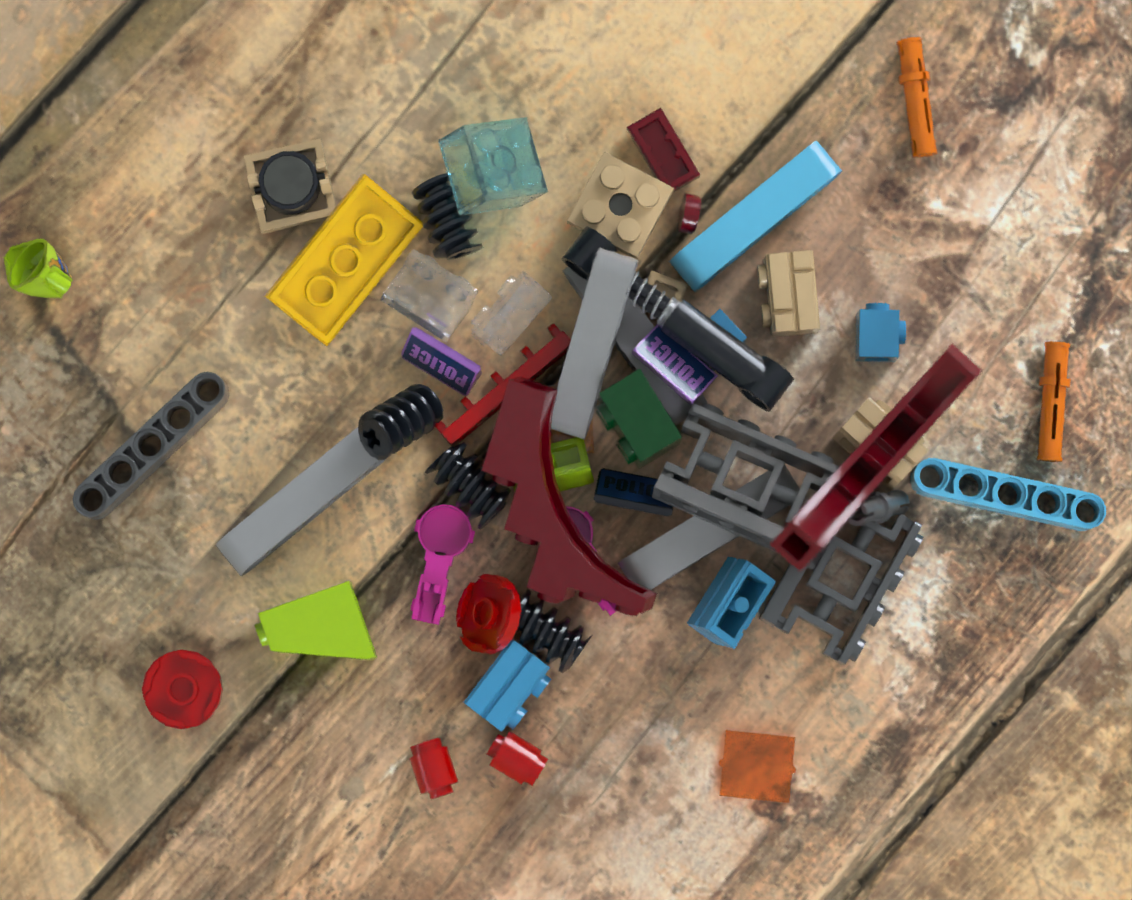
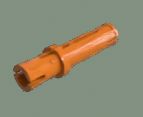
[897,37,938,158]
[1037,342,1071,462]

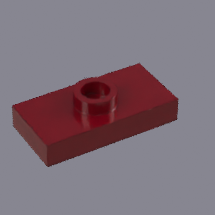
[627,108,700,192]

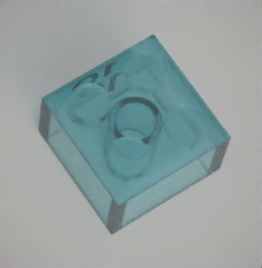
[438,117,548,216]

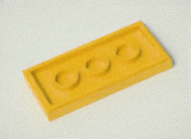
[264,174,423,346]

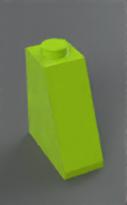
[255,581,377,660]

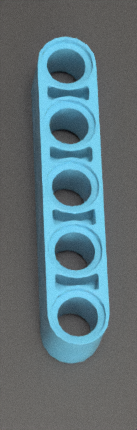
[669,141,842,292]
[910,458,1106,531]

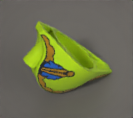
[4,239,73,299]

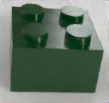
[596,369,682,469]

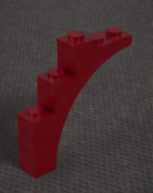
[769,343,983,572]
[481,377,657,616]

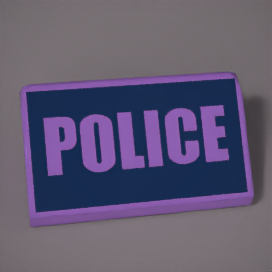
[632,324,718,406]
[401,327,482,396]

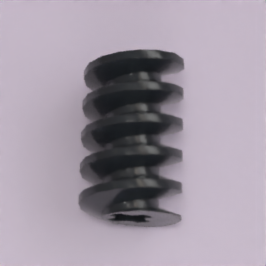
[412,172,483,260]
[358,384,444,460]
[425,442,511,530]
[516,589,592,673]

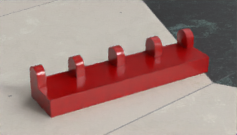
[435,323,571,447]

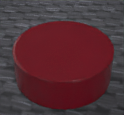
[677,193,701,234]

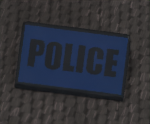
[593,468,673,517]

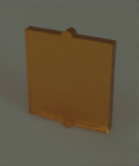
[718,730,796,803]

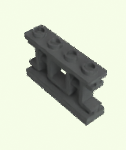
[652,403,839,553]
[759,514,924,665]

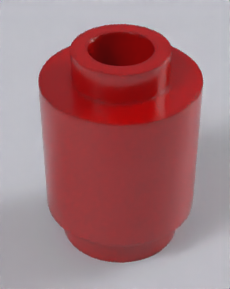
[487,731,548,786]
[409,737,459,800]

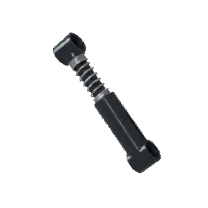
[561,226,794,412]

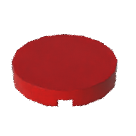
[456,574,521,654]
[142,649,223,729]

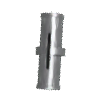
[848,489,909,526]

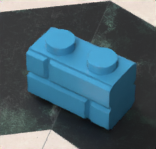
[687,556,776,649]
[463,639,551,732]

